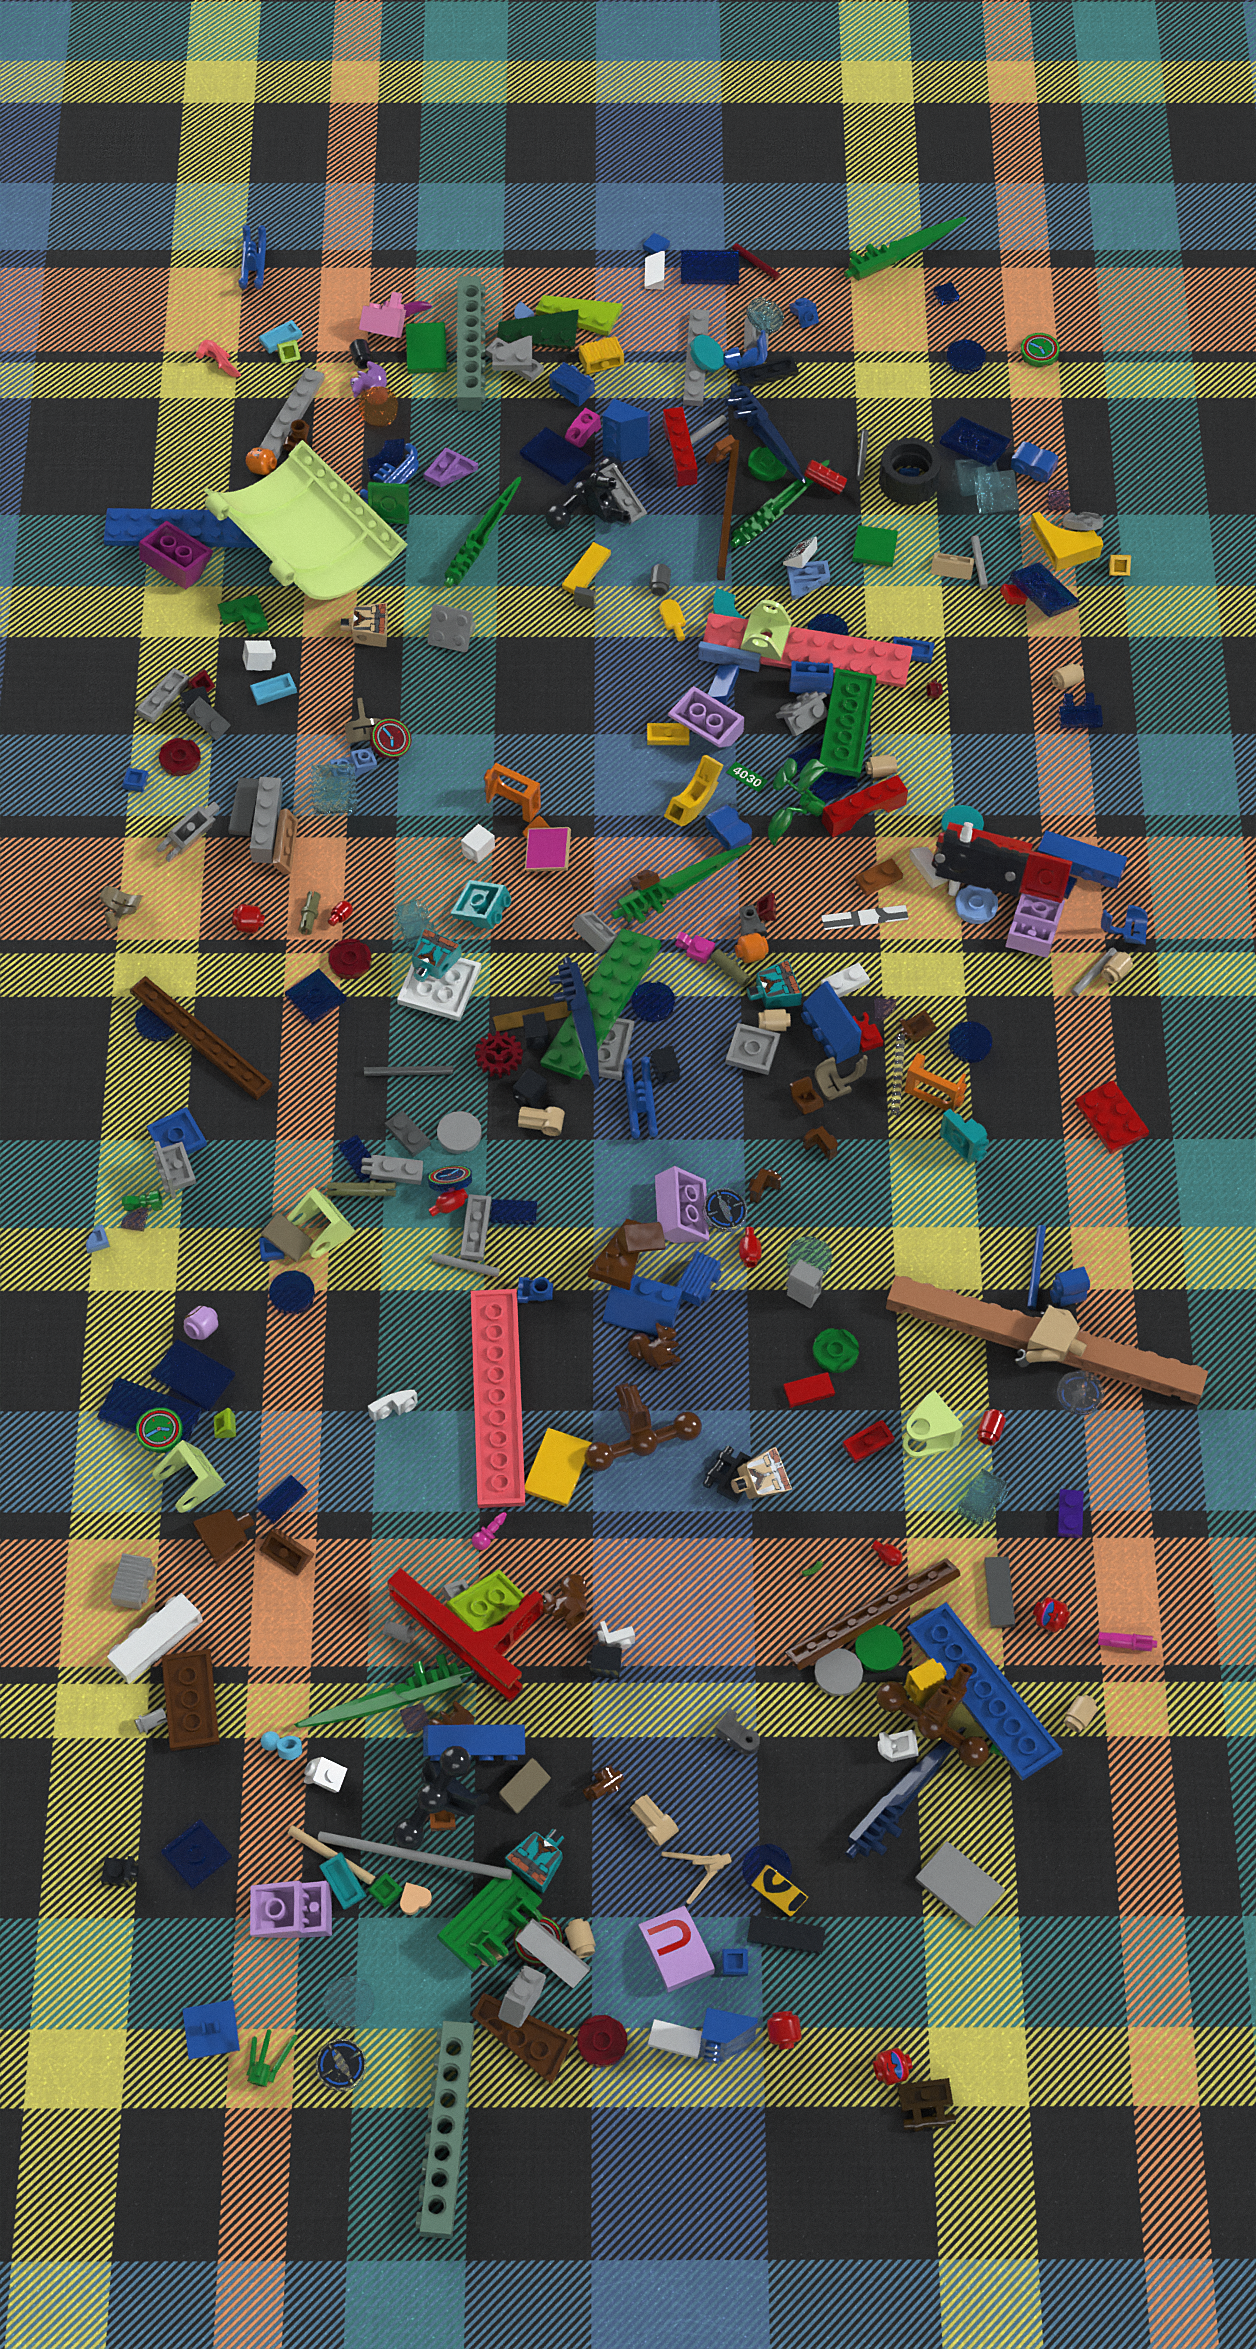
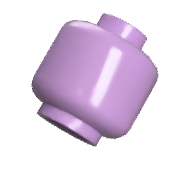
[184,1306,218,1340]

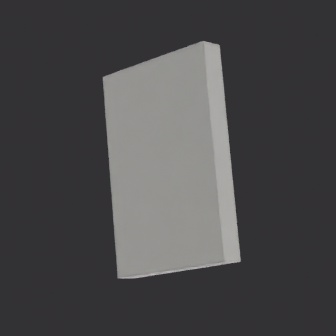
[584,1018,635,1080]
[915,1841,1006,1929]

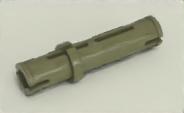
[327,1180,396,1198]

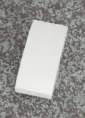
[368,1390,418,1422]

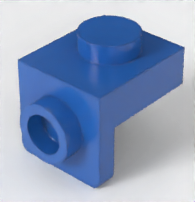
[789,298,819,328]

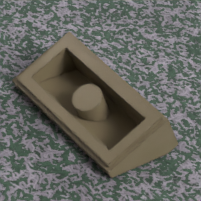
[261,1213,313,1262]
[499,1758,551,1814]

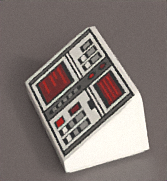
[783,537,817,568]

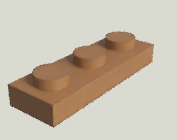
[272,809,298,875]

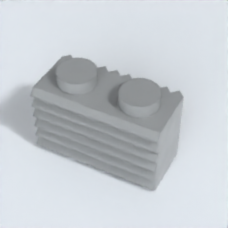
[785,1259,823,1308]
[110,1553,155,1610]
[498,1966,546,2028]

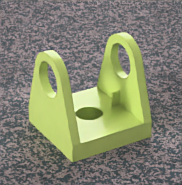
[740,600,792,661]
[286,1187,356,1258]
[903,1390,963,1458]
[152,1440,226,1513]

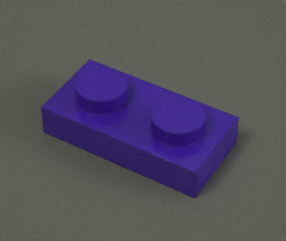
[1057,1489,1084,1539]

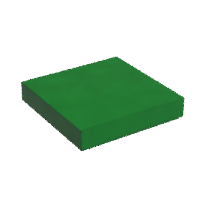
[368,482,409,524]
[852,525,898,567]

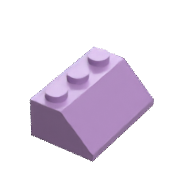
[668,686,744,747]
[655,1166,709,1243]

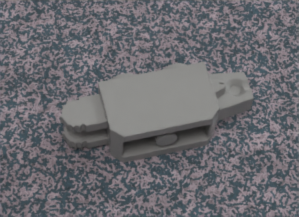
[156,802,220,862]

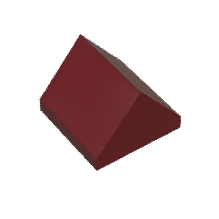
[188,669,215,693]
[757,892,776,921]

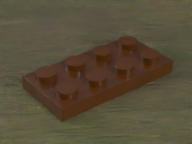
[161,1649,220,1751]

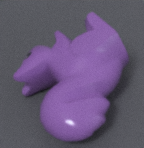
[350,361,389,406]

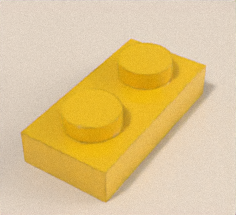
[647,723,689,745]

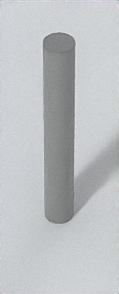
[690,415,727,444]
[971,536,988,589]
[1071,948,1117,996]
[432,1252,500,1277]

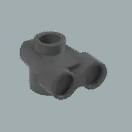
[739,905,767,937]

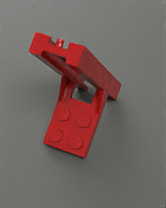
[387,1568,543,1702]

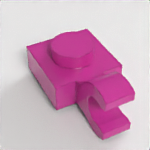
[675,931,715,964]

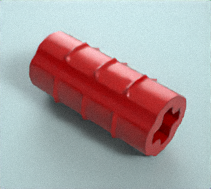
[804,460,847,495]

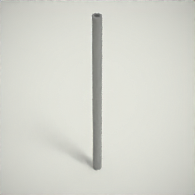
[318,1831,512,1880]

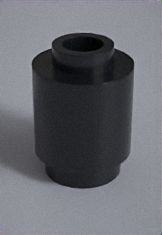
[349,339,373,369]

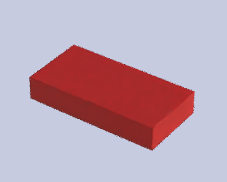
[783,1372,835,1408]

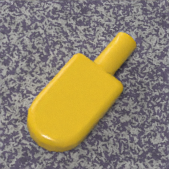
[659,599,686,642]

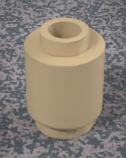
[1052,663,1084,690]
[865,754,897,778]
[1101,952,1133,984]
[758,1009,790,1032]
[1064,1695,1098,1733]
[565,1919,596,1959]

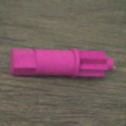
[1098,1632,1157,1652]

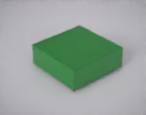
[368,1872,403,1909]

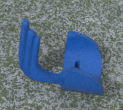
[724,330,768,370]
[1101,905,1148,945]

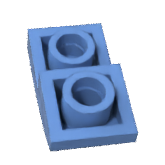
[330,748,377,782]

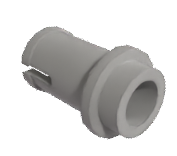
[383,1620,415,1644]
[134,1707,168,1734]

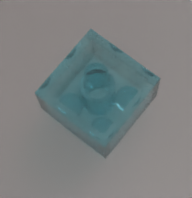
[311,763,357,814]

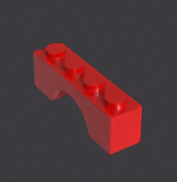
[663,407,698,487]
[822,775,908,838]

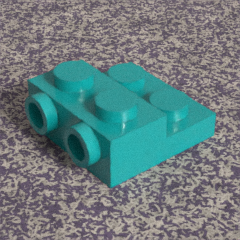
[451,880,511,930]
[939,1109,989,1165]

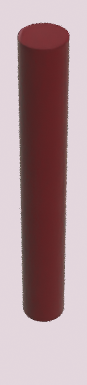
[732,243,780,280]

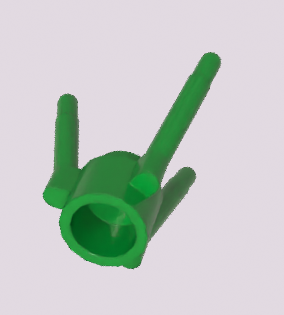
[246,2029,298,2087]

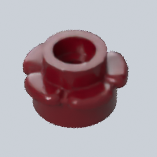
[926,679,943,700]

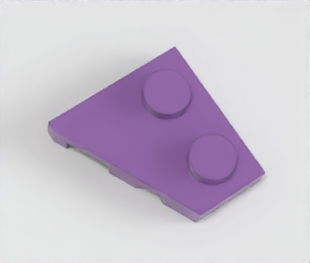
[424,448,478,487]

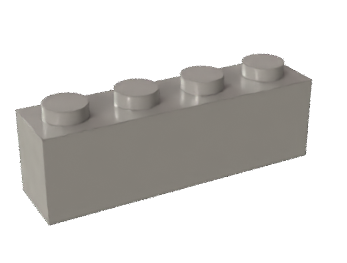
[250,777,283,863]

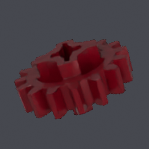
[475,1031,523,1078]

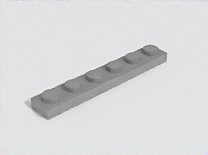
[683,309,710,406]
[259,368,325,459]

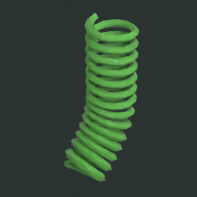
[802,1561,823,1577]

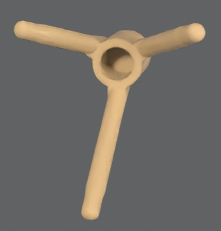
[661,1851,731,1904]

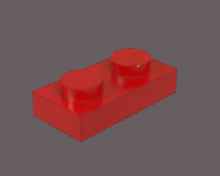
[842,1420,895,1464]

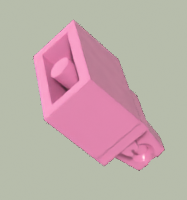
[359,292,406,338]

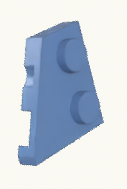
[787,560,830,600]

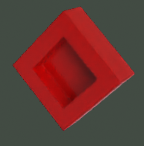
[1000,584,1028,605]

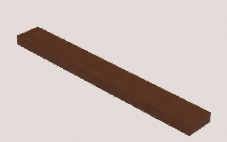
[717,440,739,580]
[130,976,272,1100]
[786,1558,961,1671]

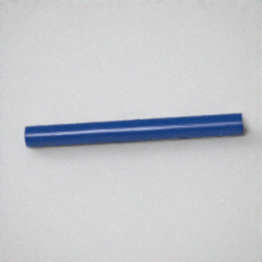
[1027,1225,1046,1310]

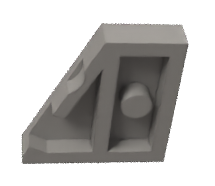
[492,336,532,371]

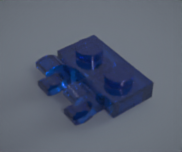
[1058,693,1103,729]

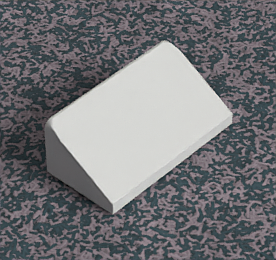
[645,251,665,290]
[909,847,949,889]

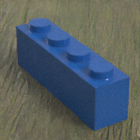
[1037,830,1128,889]
[423,1724,525,1761]

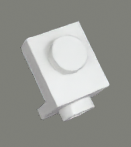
[597,1621,635,1650]
[878,1730,919,1762]
[304,1757,347,1793]

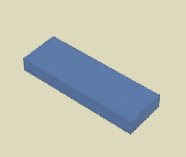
[698,641,761,672]

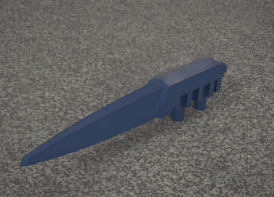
[724,383,806,483]
[549,957,599,1089]
[845,1727,966,1859]

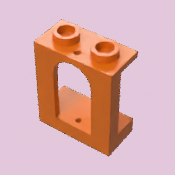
[484,763,541,823]
[904,1053,967,1112]

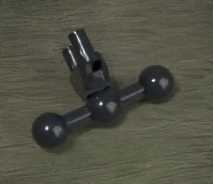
[546,456,631,530]
[393,1746,489,1850]

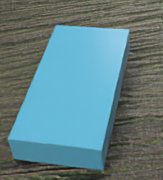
[258,320,303,354]
[250,673,297,705]

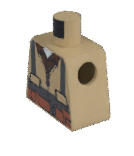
[341,603,388,647]
[731,1447,792,1499]

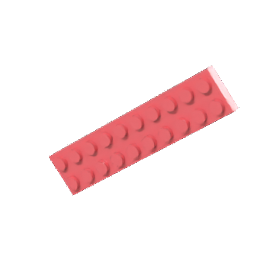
[703,613,913,688]
[471,1289,525,1508]

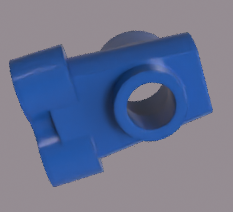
[517,1277,553,1303]

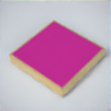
[525,827,571,872]

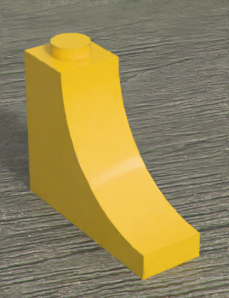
[1030,512,1103,572]

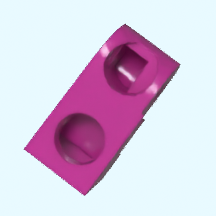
[565,408,601,448]

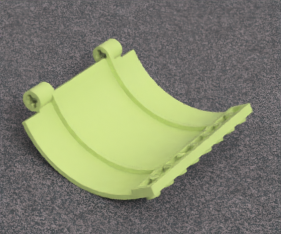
[204,440,408,600]

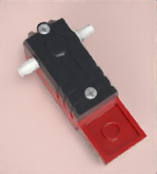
[931,822,1073,903]

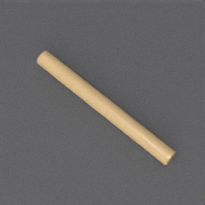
[288,1825,376,1886]

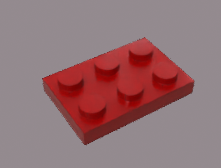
[1075,1080,1149,1154]

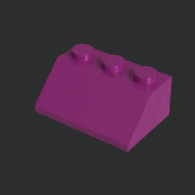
[139,521,213,590]

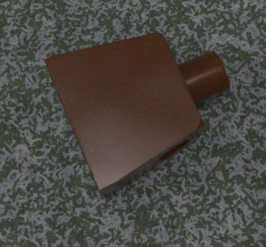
[193,1509,255,1567]

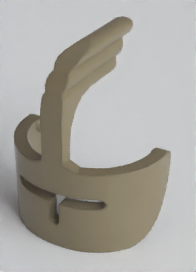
[344,698,381,744]
[100,886,143,929]
[815,1055,867,1101]

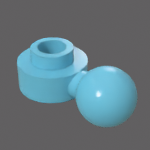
[261,1731,302,1760]

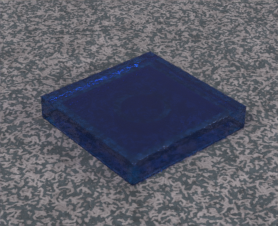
[285,968,347,1025]
[161,1819,232,1890]

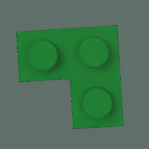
[217,594,269,635]

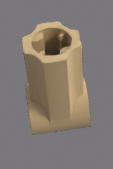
[518,1107,565,1136]
[630,1794,679,1847]

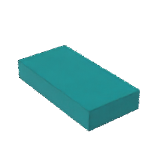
[319,1852,366,1910]

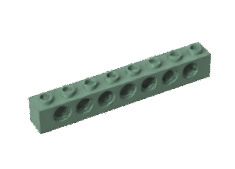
[457,276,485,411]
[416,2021,475,2239]

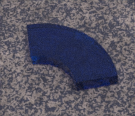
[367,438,405,479]

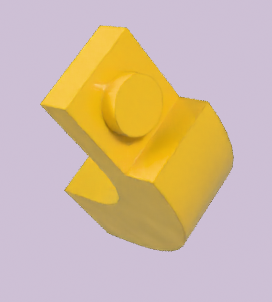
[664,755,724,827]

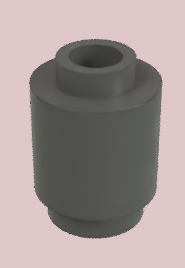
[649,564,671,596]

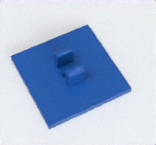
[183,2000,240,2060]

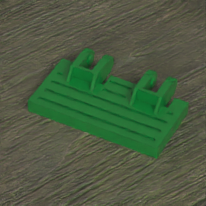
[437,1867,543,1973]

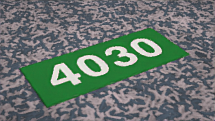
[726,761,768,792]

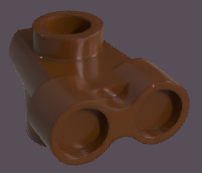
[283,419,309,451]
[583,1764,624,1801]

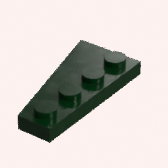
[497,309,579,350]

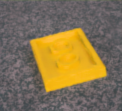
[525,1428,592,1507]

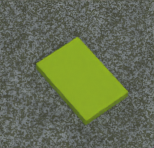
[445,1569,525,1632]

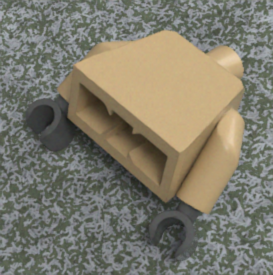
[1015,1304,1087,1367]

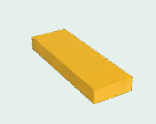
[562,542,611,594]

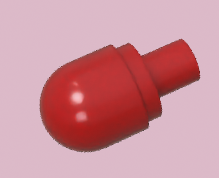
[328,901,353,926]
[871,1540,903,1567]

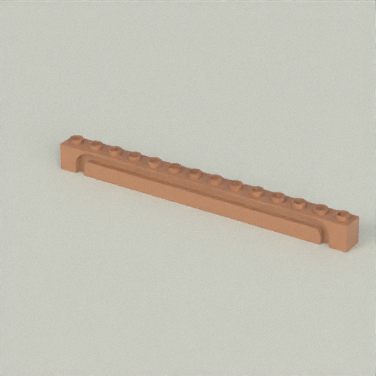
[886,1275,1208,1405]

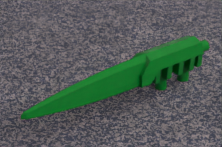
[844,217,967,281]
[730,460,830,548]
[444,476,521,588]
[611,845,751,924]
[294,1653,472,1728]

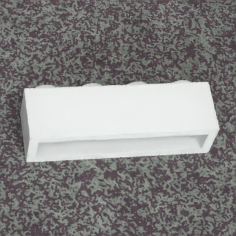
[107,1593,203,1684]

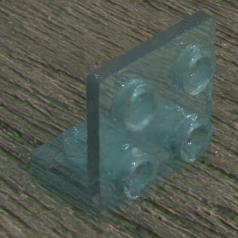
[974,467,1019,514]

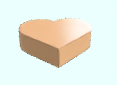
[400,1882,432,1915]

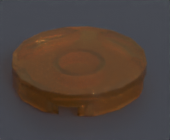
[359,386,398,427]

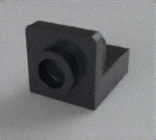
[101,1856,139,1887]

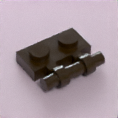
[897,2078,956,2132]

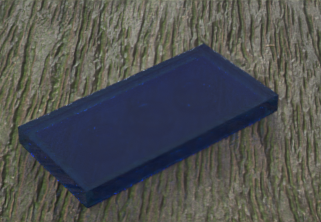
[97,1377,203,1443]

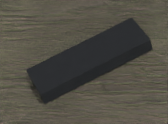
[736,356,799,388]
[747,1915,826,1955]

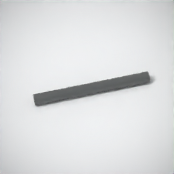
[364,1066,453,1076]

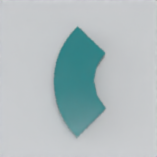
[713,588,745,619]

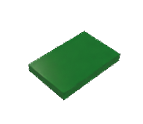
[406,322,447,374]

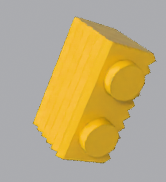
[579,336,624,375]
[905,1658,947,1707]

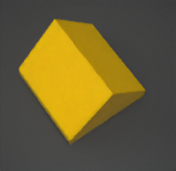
[1108,555,1131,576]

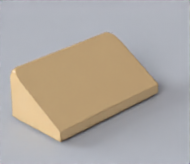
[931,552,974,580]

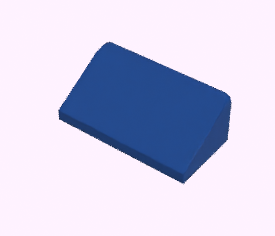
[708,664,740,705]

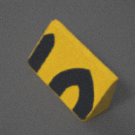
[751,1865,808,1917]

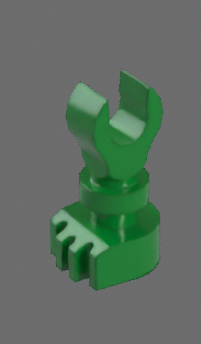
[121,1190,163,1211]

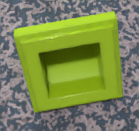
[277,339,301,364]
[214,1408,236,1438]

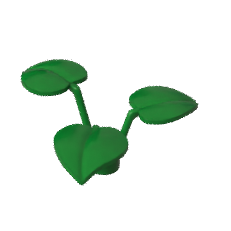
[768,758,828,846]

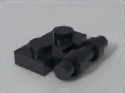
[702,1446,753,1503]

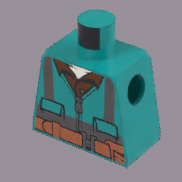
[412,928,462,982]
[747,959,802,1009]
[505,1829,564,1894]

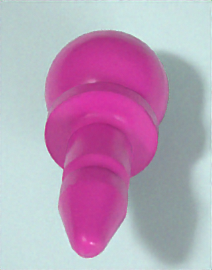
[472,1512,507,1550]

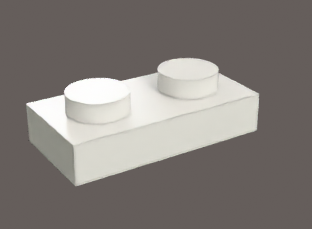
[821,963,870,998]

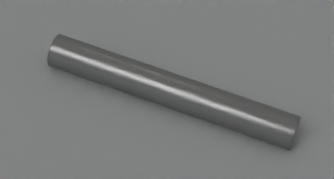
[856,429,869,481]

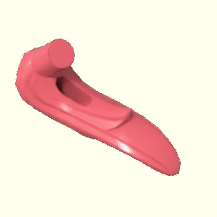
[196,340,241,377]

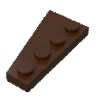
[588,1219,641,1290]
[472,1992,575,2085]

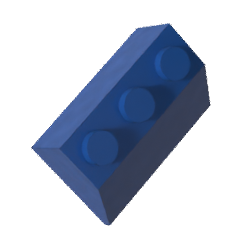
[603,399,650,462]
[801,981,862,1064]
[603,1275,683,1337]
[699,2008,758,2064]

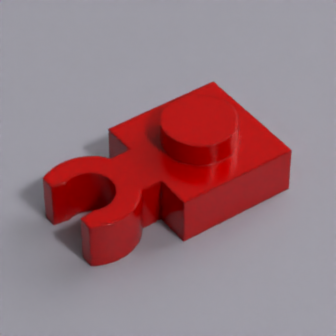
[852,1012,883,1052]

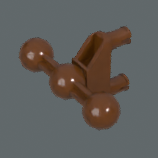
[584,1383,702,1472]
[876,1664,990,1768]

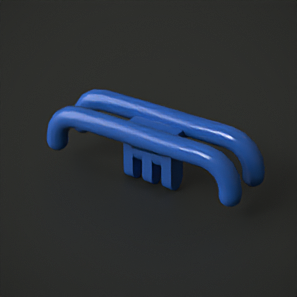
[238,225,266,290]
[360,443,419,504]
[623,1056,658,1139]

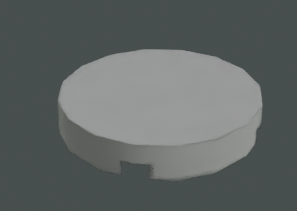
[1063,512,1104,530]
[437,1111,482,1154]
[814,1648,863,1697]

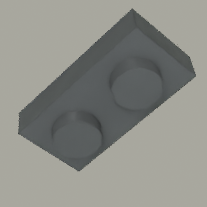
[185,696,231,741]
[385,1110,431,1157]

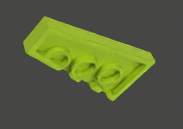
[536,295,623,337]

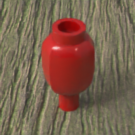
[428,1186,468,1217]
[739,1227,762,1268]

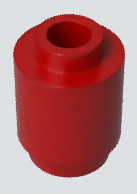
[977,1409,1006,1446]

